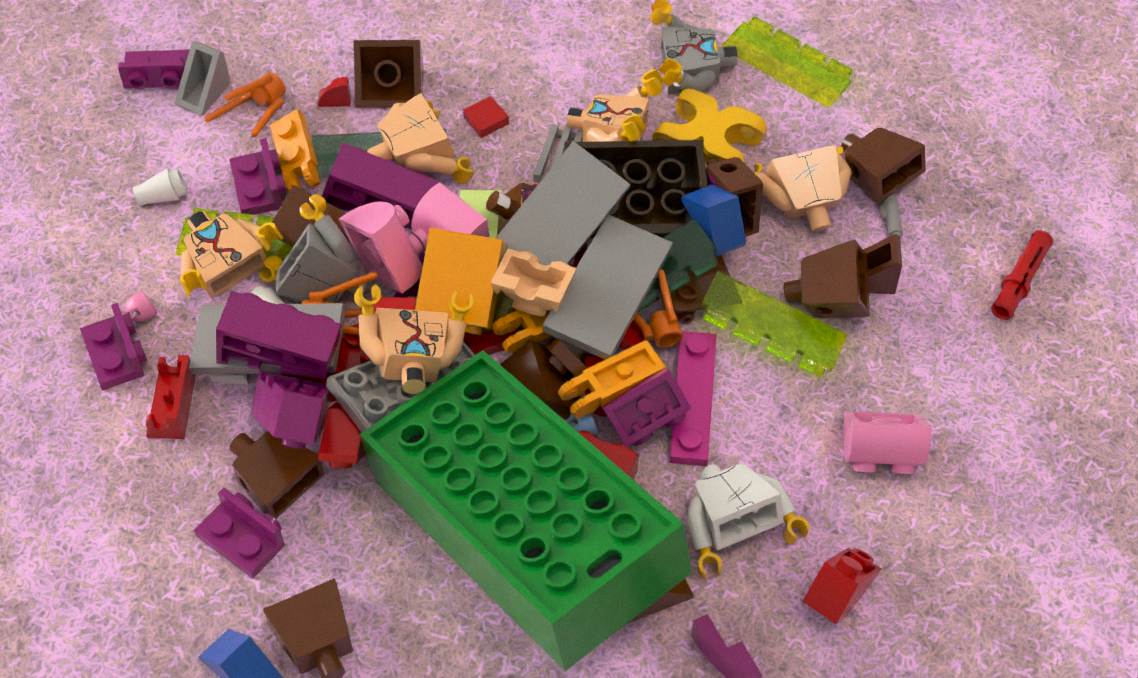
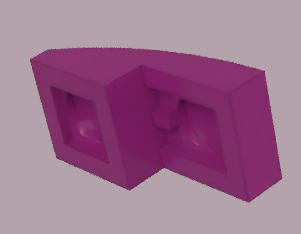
[691,614,762,678]

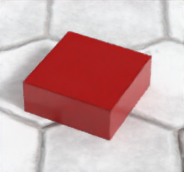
[463,96,509,138]

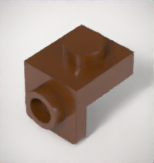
[545,337,589,377]

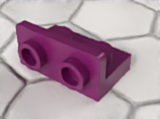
[118,49,190,90]
[229,138,287,217]
[80,303,147,391]
[602,367,691,446]
[194,487,285,579]

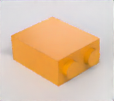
[415,228,507,335]

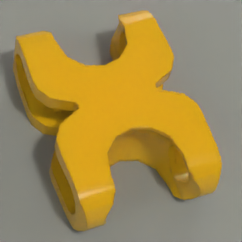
[652,88,767,163]

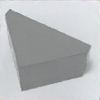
[174,41,231,115]

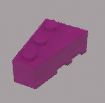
[322,143,440,229]
[216,291,341,379]
[250,370,331,449]

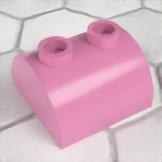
[412,182,490,251]
[339,202,423,293]
[843,411,932,474]

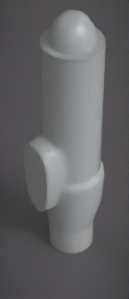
[880,194,903,239]

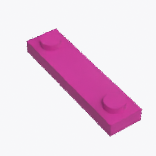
[670,331,717,466]

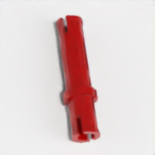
[991,230,1054,320]

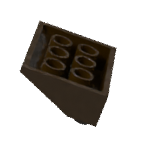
[562,140,708,238]

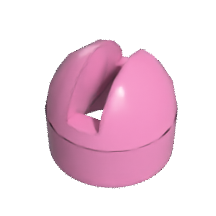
[125,290,157,322]

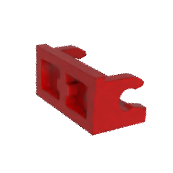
[146,355,196,439]

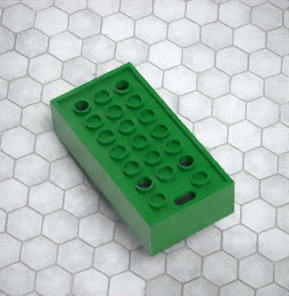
[359,350,692,671]

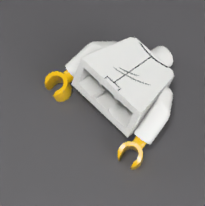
[687,464,809,579]

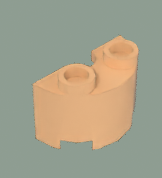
[490,248,576,316]

